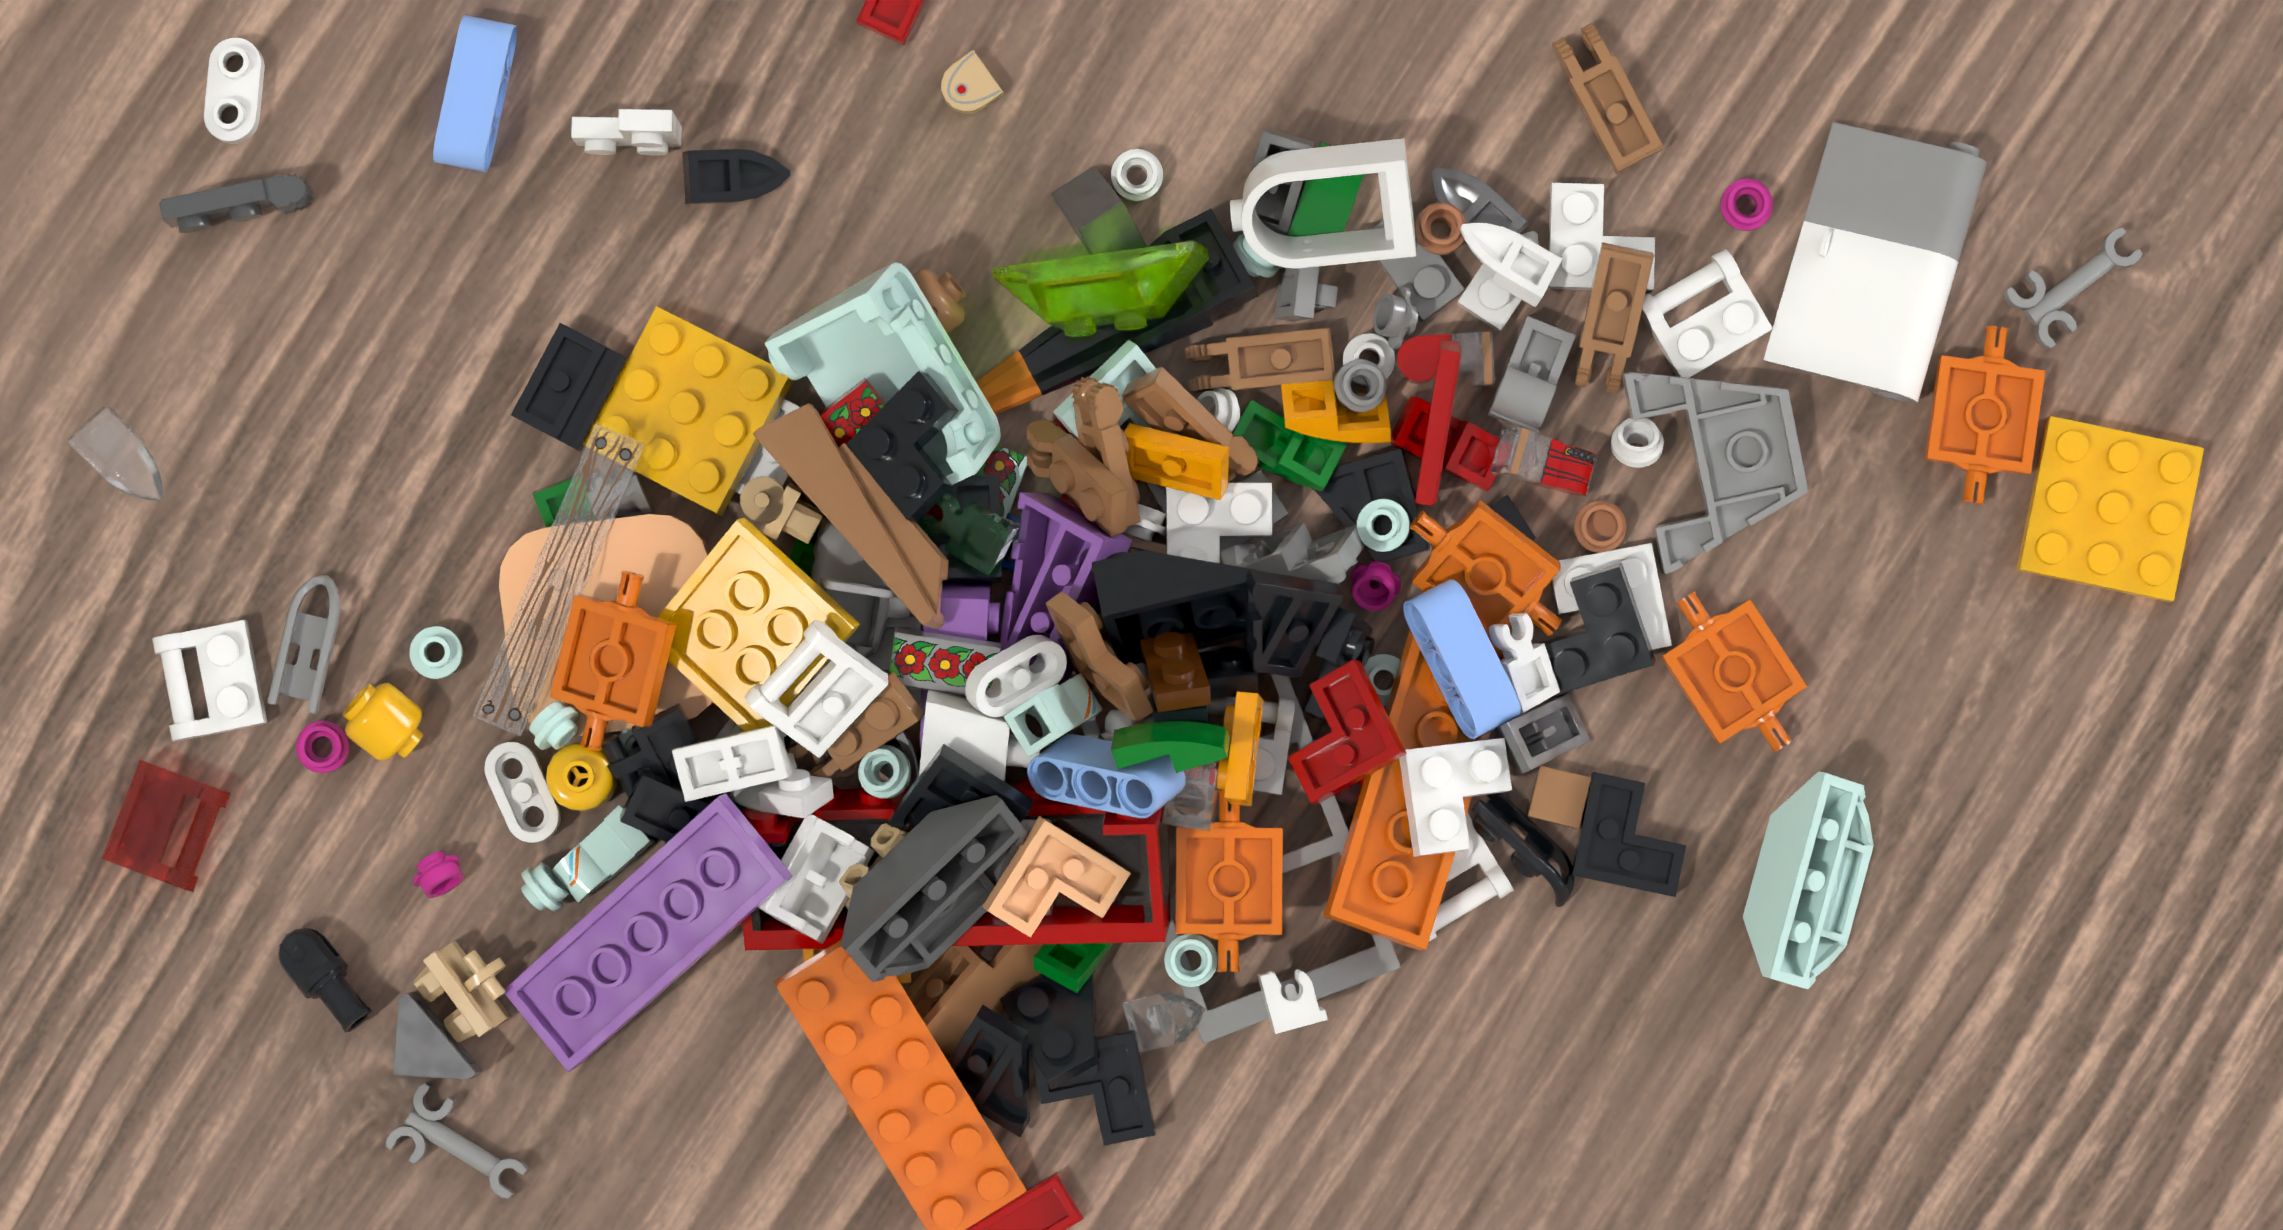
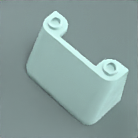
[764,262,1001,485]

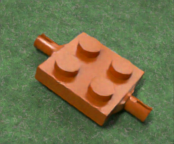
[1924,326,2045,505]
[1409,499,1562,643]
[550,571,677,751]
[1660,591,1808,753]
[1175,790,1283,972]

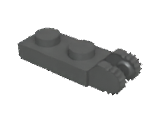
[159,174,313,233]

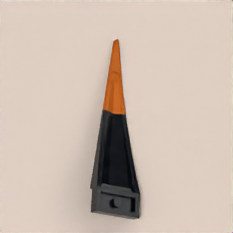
[976,209,1258,415]

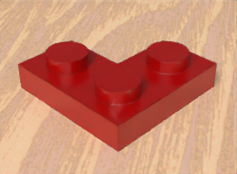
[1288,659,1407,805]

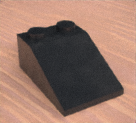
[1092,550,1257,665]

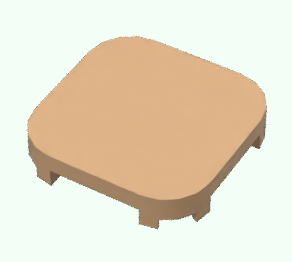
[499,514,713,737]

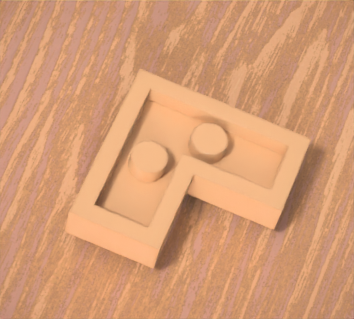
[982,816,1131,937]

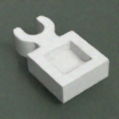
[1489,613,1560,713]

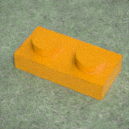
[1124,423,1229,500]
[1217,692,1264,806]

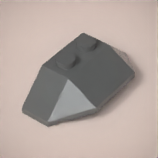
[840,795,1028,982]

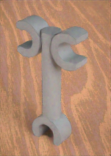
[2003,227,2143,351]
[385,1082,529,1198]

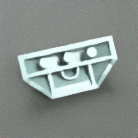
[1743,771,1874,989]

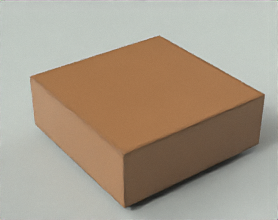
[1527,765,1591,829]

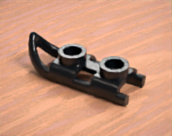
[1471,793,1574,907]

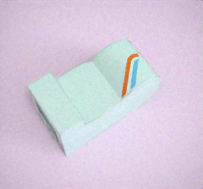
[1003,673,1103,757]
[551,805,655,903]

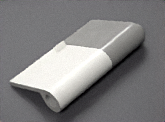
[1763,122,1987,404]

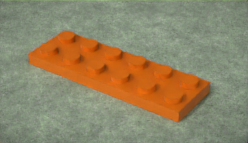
[1323,630,1504,951]
[773,940,1027,1230]

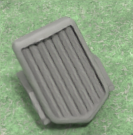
[1220,522,1365,646]

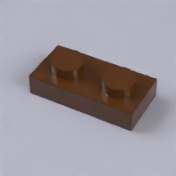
[1140,632,1211,712]

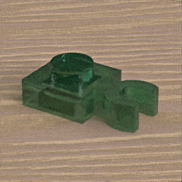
[918,493,1019,576]

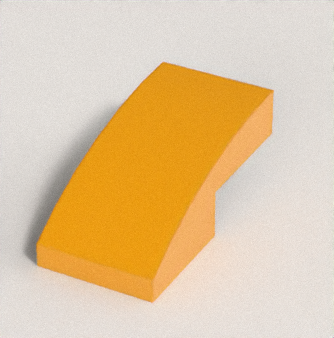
[1281,380,1391,443]

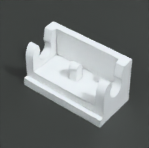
[672,725,797,802]
[758,814,875,944]
[1257,969,1328,1034]

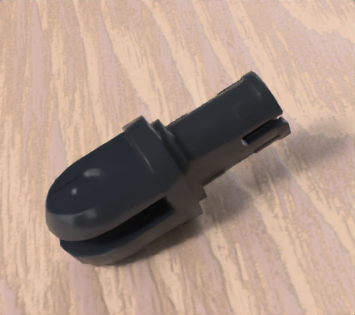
[278,928,372,1033]

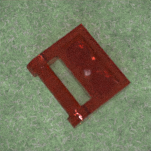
[102,760,231,892]

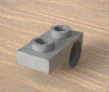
[1488,316,1576,434]

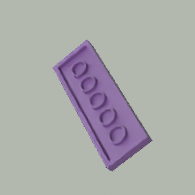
[504,793,793,1072]

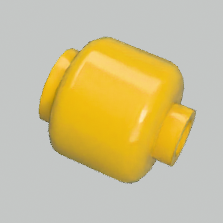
[343,683,423,761]
[546,743,617,811]

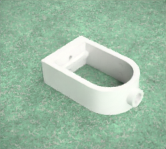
[1230,138,1416,269]

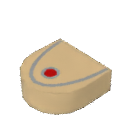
[941,50,1004,114]

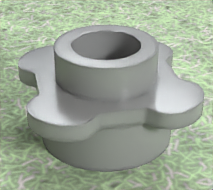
[1373,286,1418,349]

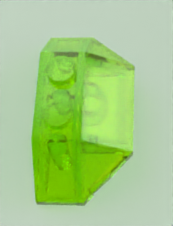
[992,240,1209,337]

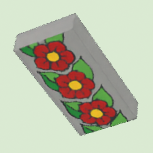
[889,627,1001,695]

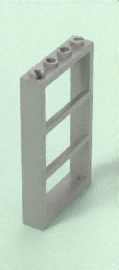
[1073,642,1401,1044]

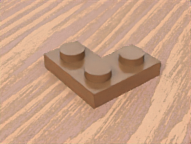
[1045,591,1153,724]

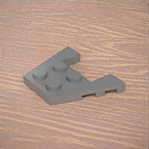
[1622,371,1809,574]

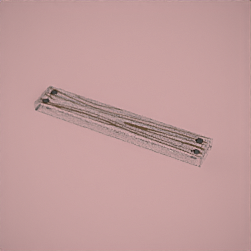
[472,423,646,737]

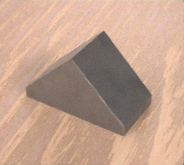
[1251,127,1315,236]
[1051,166,1148,281]
[1495,693,1591,775]
[393,992,483,1080]

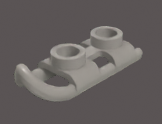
[267,575,340,714]

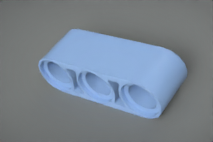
[433,15,517,172]
[1403,579,1521,739]
[1027,734,1186,818]

